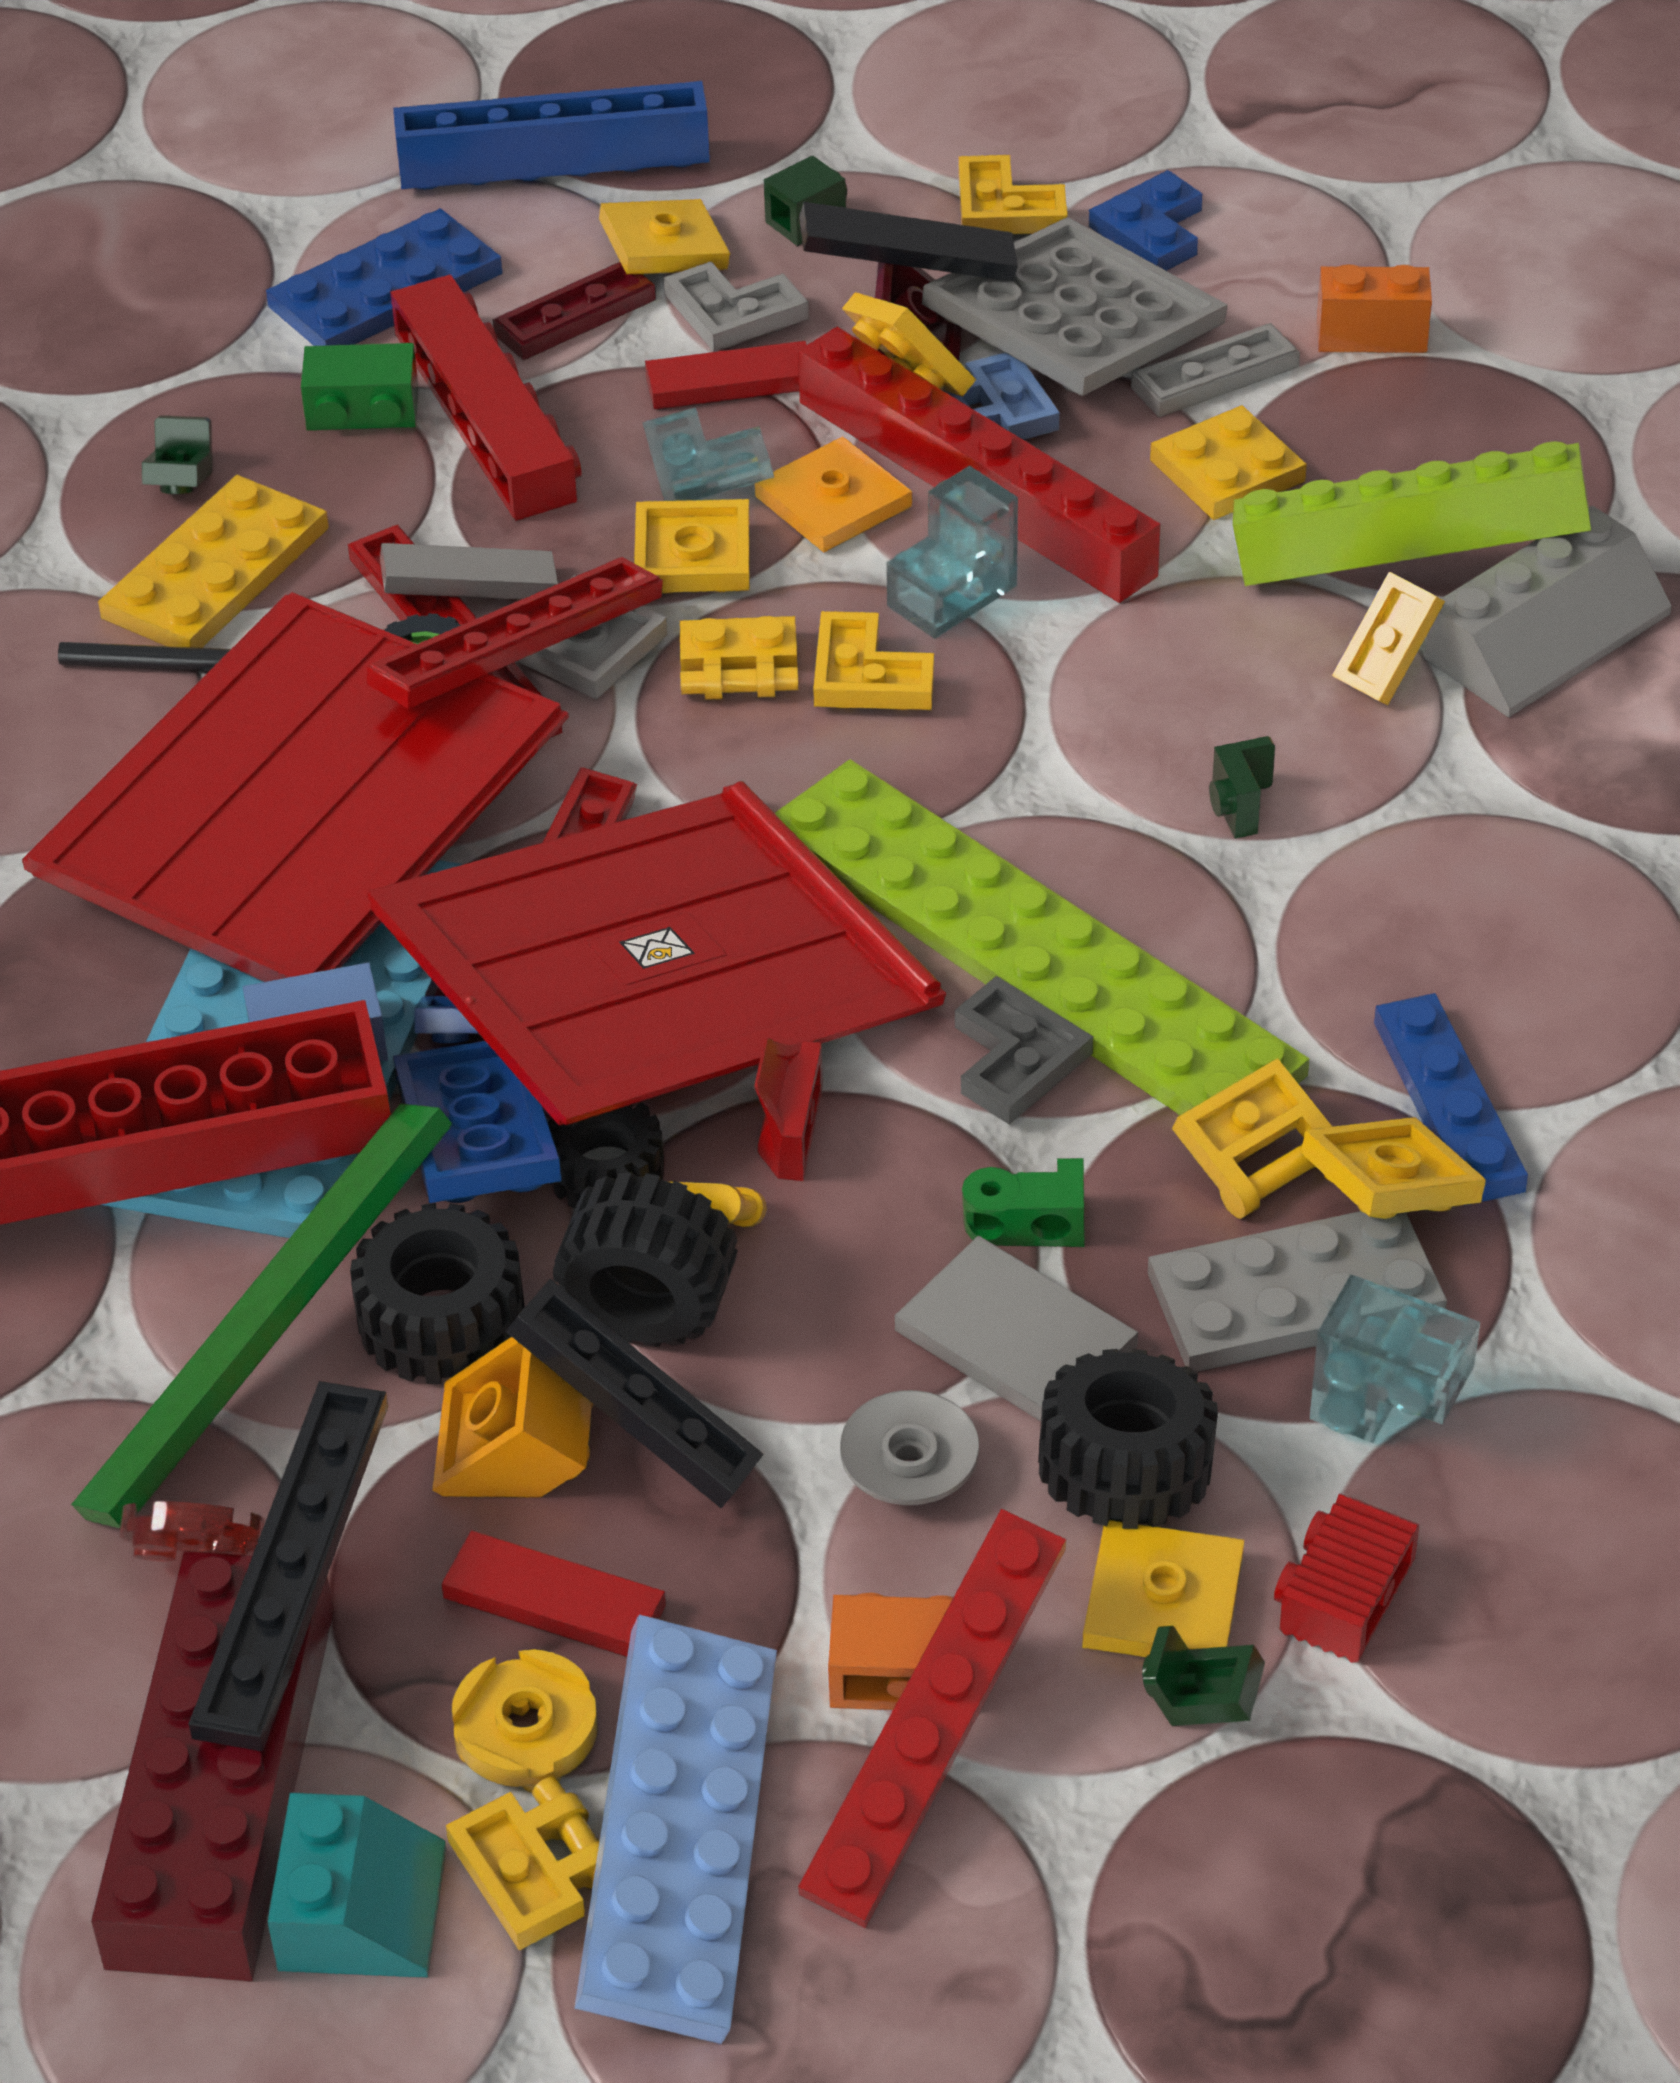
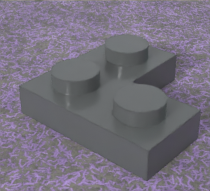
[955,976,1093,1125]

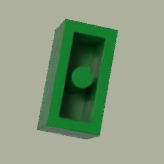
[301,343,419,431]

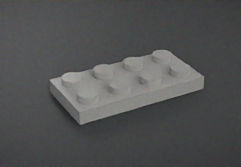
[1148,1211,1447,1372]

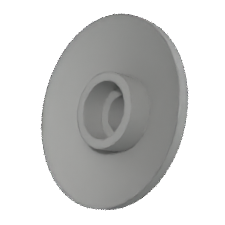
[840,1390,979,1505]

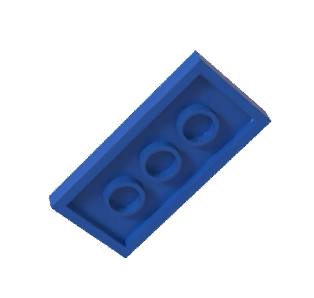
[266,208,503,346]
[393,1041,562,1203]

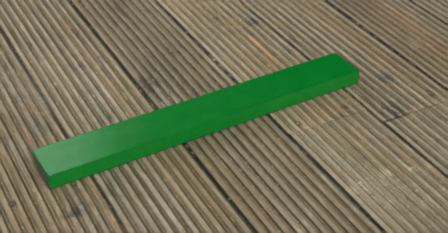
[71,1103,452,1529]

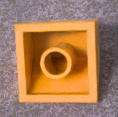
[432,1337,593,1498]

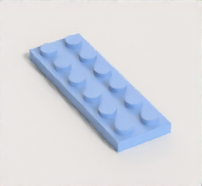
[574,1615,777,2044]

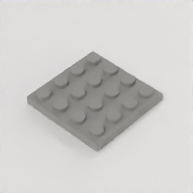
[922,217,1228,396]

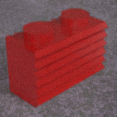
[1274,1493,1420,1663]

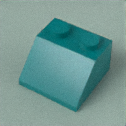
[268,1793,446,1978]

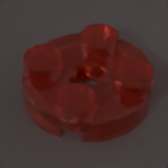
[119,1501,265,1562]

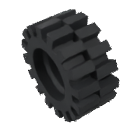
[548,1102,664,1209]

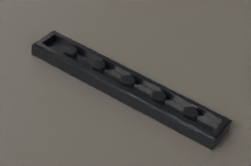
[189,1381,388,1751]

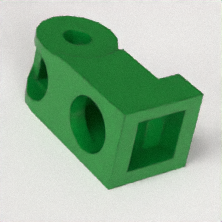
[962,1158,1085,1247]

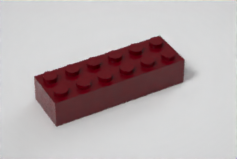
[91,1551,334,1982]

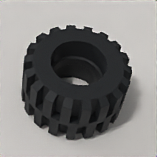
[553,1172,738,1347]
[350,1203,525,1384]
[1038,1349,1218,1529]

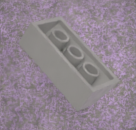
[1424,505,1671,718]

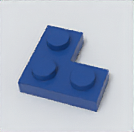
[1089,170,1203,271]

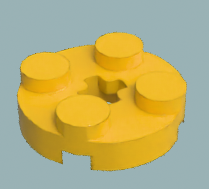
[452,1649,598,1792]

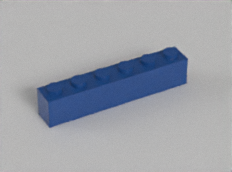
[393,81,710,190]

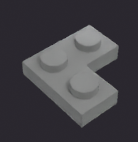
[664,262,809,352]

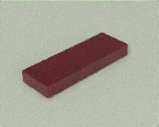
[492,262,656,361]

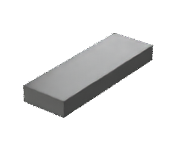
[1131,323,1300,418]
[380,543,558,600]

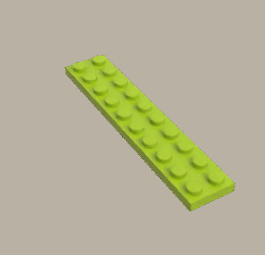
[775,759,1310,1115]

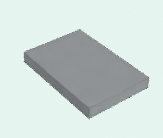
[895,1236,1138,1421]

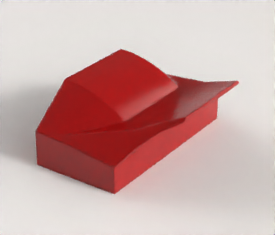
[754,1038,823,1181]

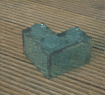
[886,466,1018,639]
[1310,1274,1480,1443]

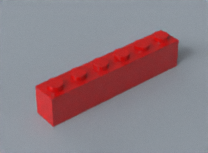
[390,274,582,521]

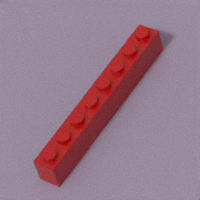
[798,326,1161,603]

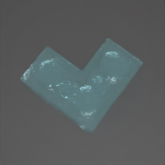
[642,407,774,501]

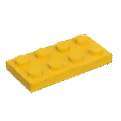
[98,475,329,648]

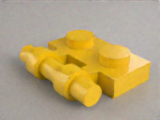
[679,616,798,700]
[445,1777,599,1951]

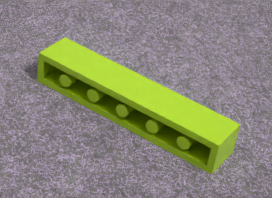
[1233,441,1591,586]

